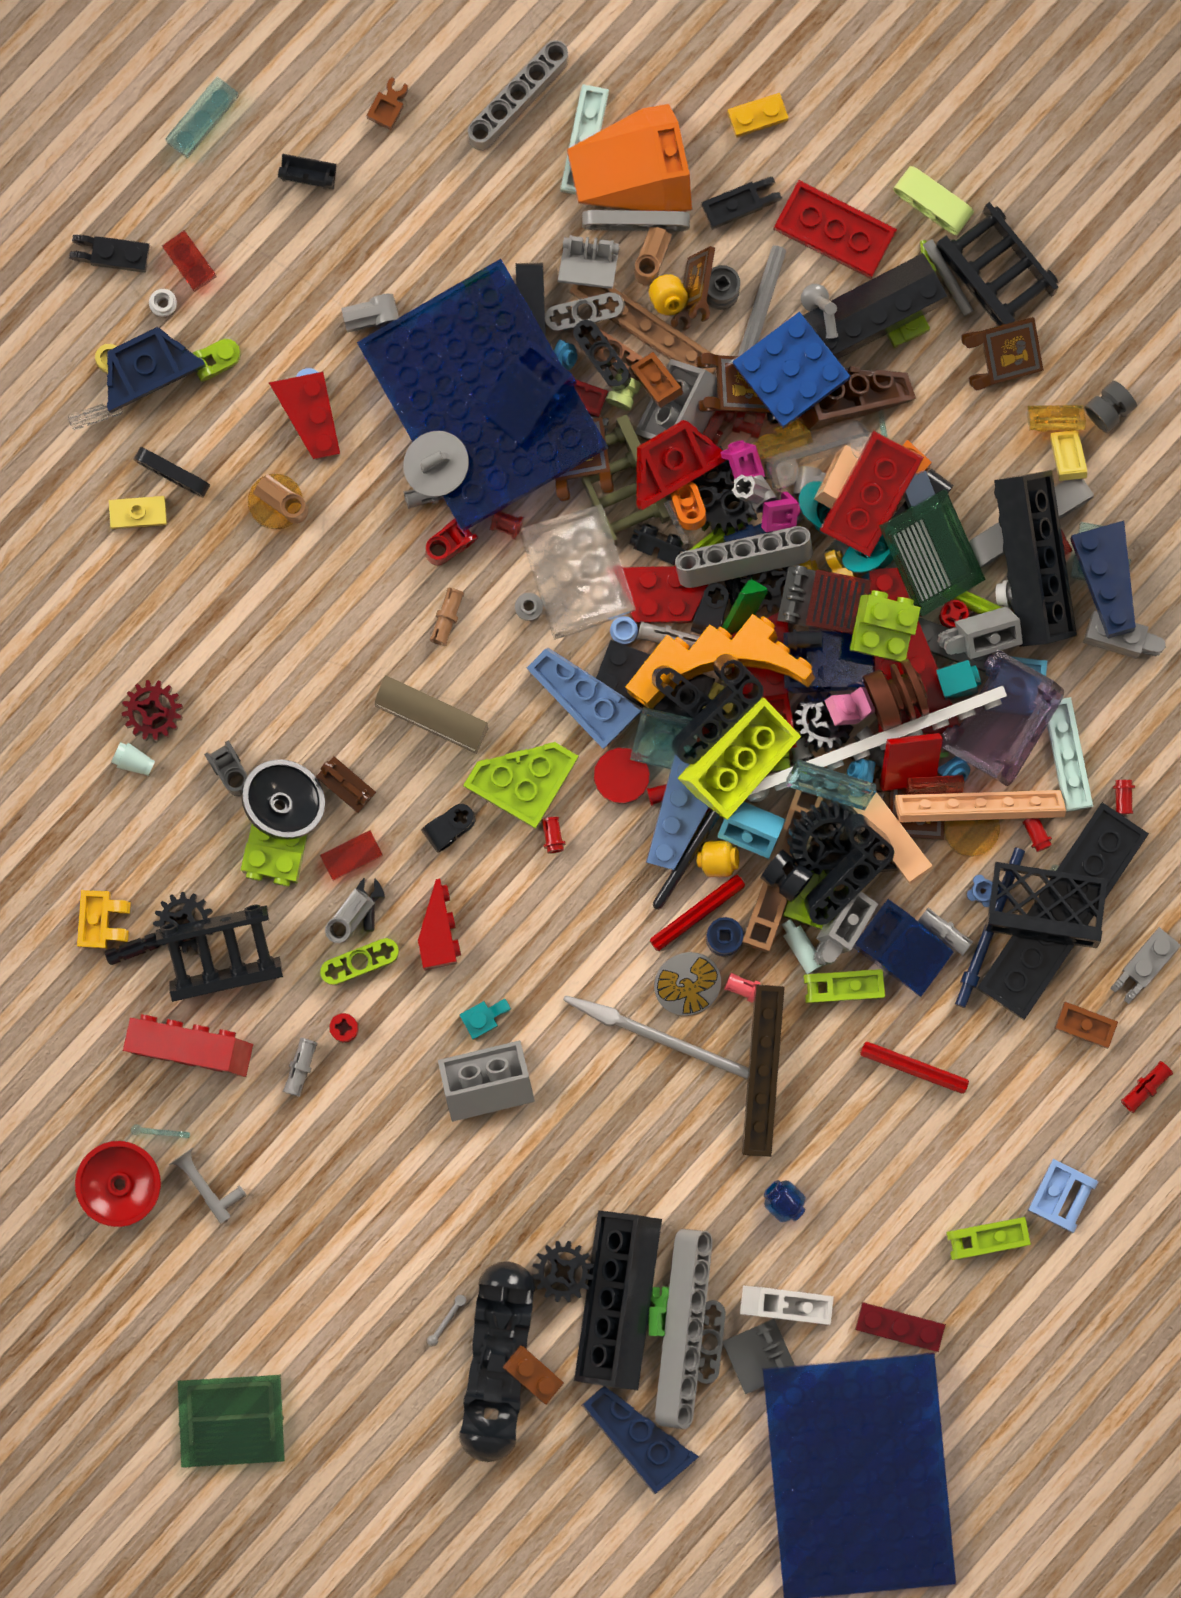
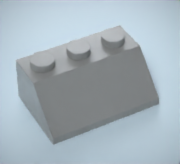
[635,359,718,440]
[438,1040,535,1122]

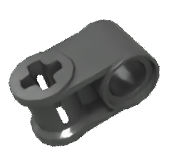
[204,740,248,796]

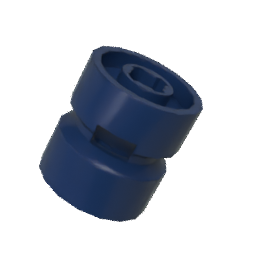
[706,917,744,957]

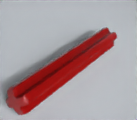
[650,875,745,951]
[860,1041,969,1094]

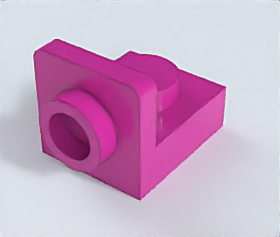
[720,440,765,479]
[761,491,800,532]

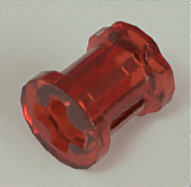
[489,507,524,540]

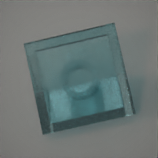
[630,707,693,769]

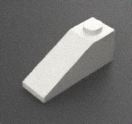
[740,1285,834,1325]

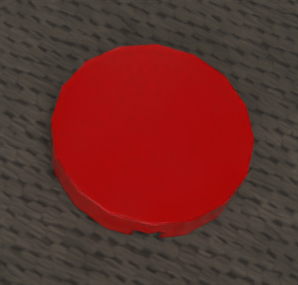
[594,748,650,804]

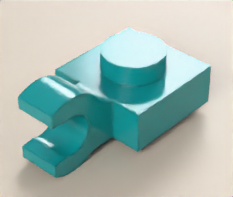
[459,999,511,1040]

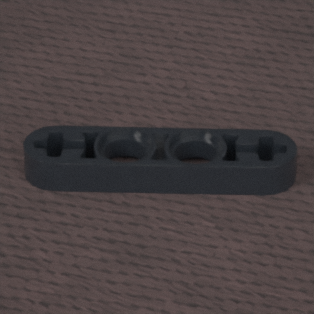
[651,665,728,731]

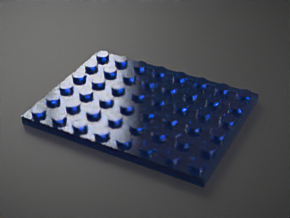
[357,259,609,532]
[762,1353,956,1598]

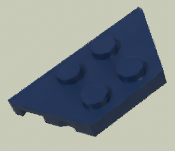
[107,327,206,413]

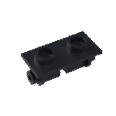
[278,154,337,189]
[629,523,689,566]

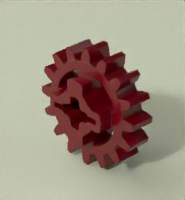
[121,680,183,742]

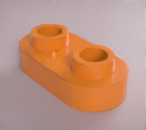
[671,482,707,530]

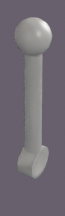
[427,1295,466,1346]

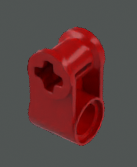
[426,515,479,566]

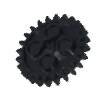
[683,446,767,535]

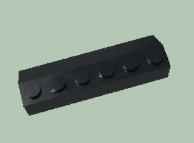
[803,253,948,360]
[994,470,1077,647]
[574,1210,662,1390]

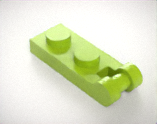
[803,969,885,1004]
[946,1217,1031,1260]

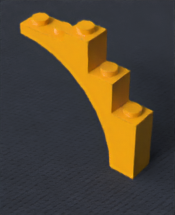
[625,614,815,710]

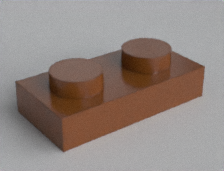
[630,352,684,408]
[1054,1002,1118,1049]
[502,1345,564,1405]

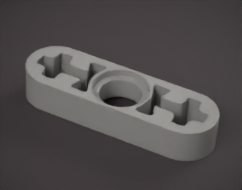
[545,292,625,331]

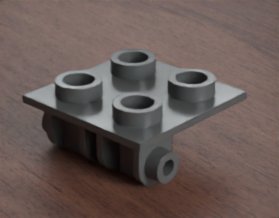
[777,565,844,631]
[723,1319,797,1394]

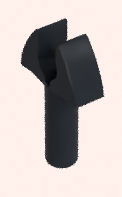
[357,878,385,932]

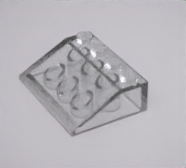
[521,504,636,640]

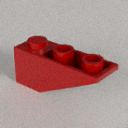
[418,878,461,970]

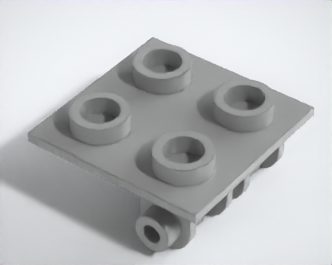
[558,235,619,289]

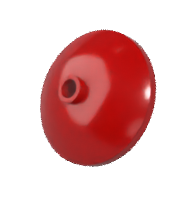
[75,1141,161,1227]

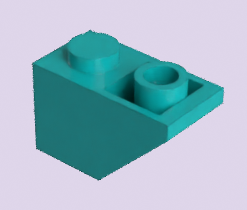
[936,660,981,700]

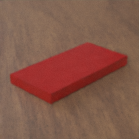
[773,180,897,279]
[820,430,924,557]

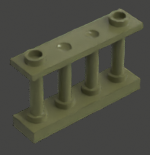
[580,414,673,546]

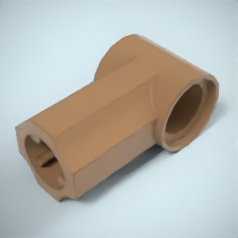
[634,227,672,286]
[253,474,308,524]

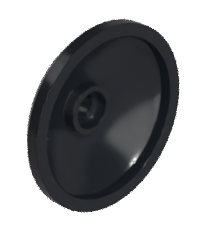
[241,759,325,840]

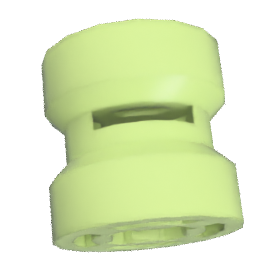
[606,374,641,411]

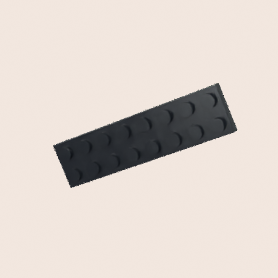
[976,802,1149,1020]

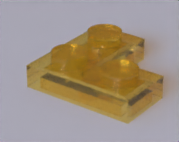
[752,419,813,460]

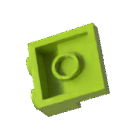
[850,591,921,663]
[241,824,308,887]

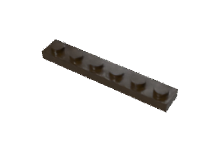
[742,984,785,1157]

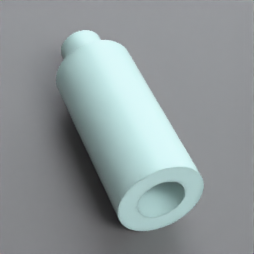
[782,919,822,974]

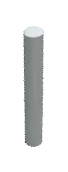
[923,239,973,316]

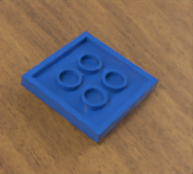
[733,311,850,429]

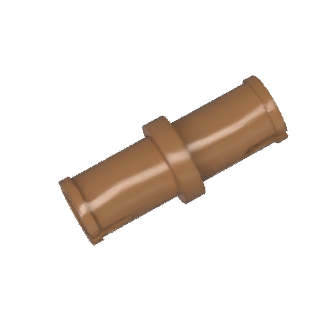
[430,587,464,646]

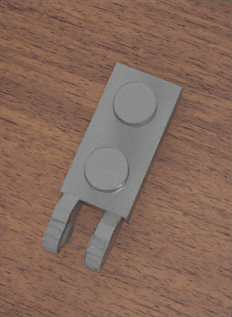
[1110,927,1181,1004]

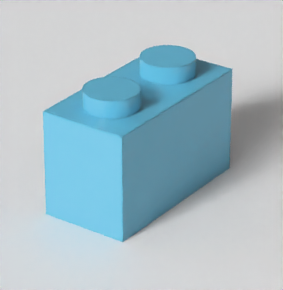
[717,802,786,859]

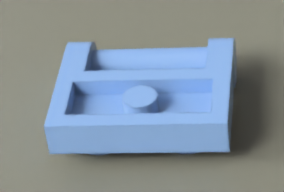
[1028,1159,1098,1233]

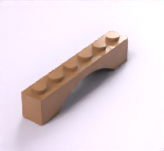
[741,782,825,954]

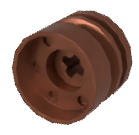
[862,659,929,731]

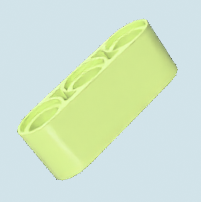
[893,166,974,235]

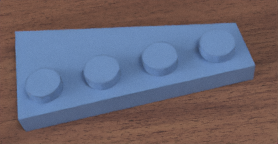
[527,648,644,749]
[646,755,708,870]

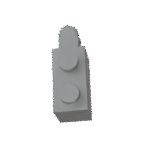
[936,606,1023,659]
[1083,611,1166,659]
[813,892,878,966]

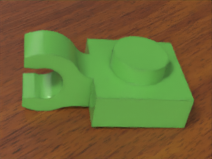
[648,1287,669,1336]

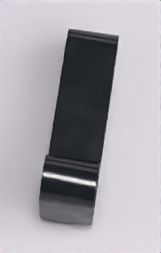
[671,654,764,764]
[804,814,895,925]

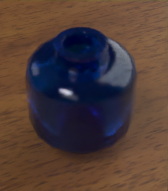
[763,1180,806,1222]

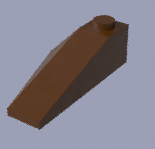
[802,366,916,432]

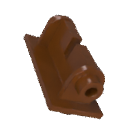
[316,756,376,813]

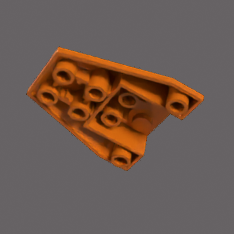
[567,104,692,212]

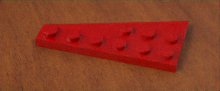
[869,568,963,734]

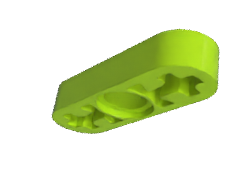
[320,938,399,985]

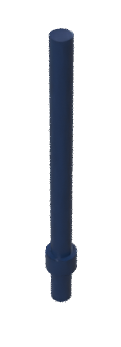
[955,847,1025,1008]

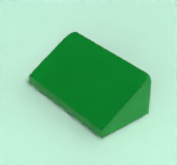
[722,579,768,633]

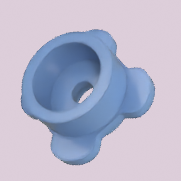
[967,875,999,907]

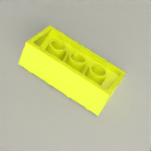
[677,698,801,820]

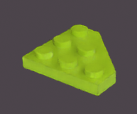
[463,742,579,829]

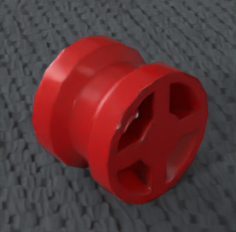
[939,600,969,629]
[329,1013,359,1043]

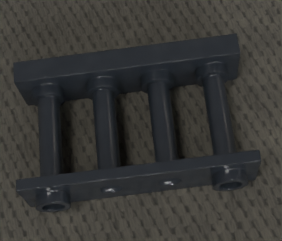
[936,202,1059,326]
[156,904,283,1002]

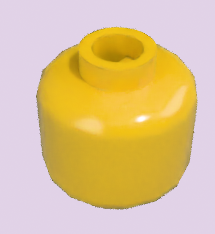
[648,274,688,316]
[697,841,740,877]

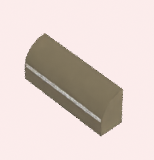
[375,675,488,754]

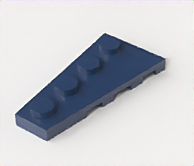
[1070,521,1136,639]
[581,1386,699,1494]

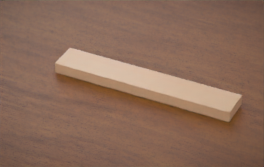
[811,746,933,884]
[894,790,1066,822]

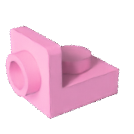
[824,687,875,726]

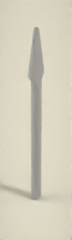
[563,996,748,1079]

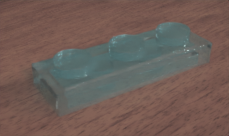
[165,77,239,159]
[786,759,876,811]

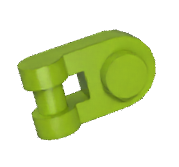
[193,339,241,382]

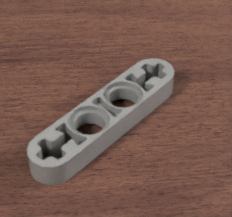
[582,210,690,231]

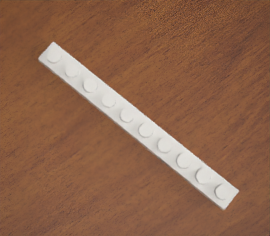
[748,686,1007,801]

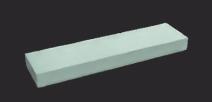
[560,84,609,195]
[1043,697,1093,812]

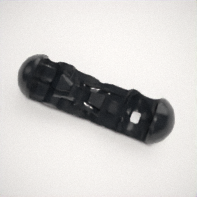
[459,1261,536,1462]

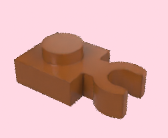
[366,77,408,130]

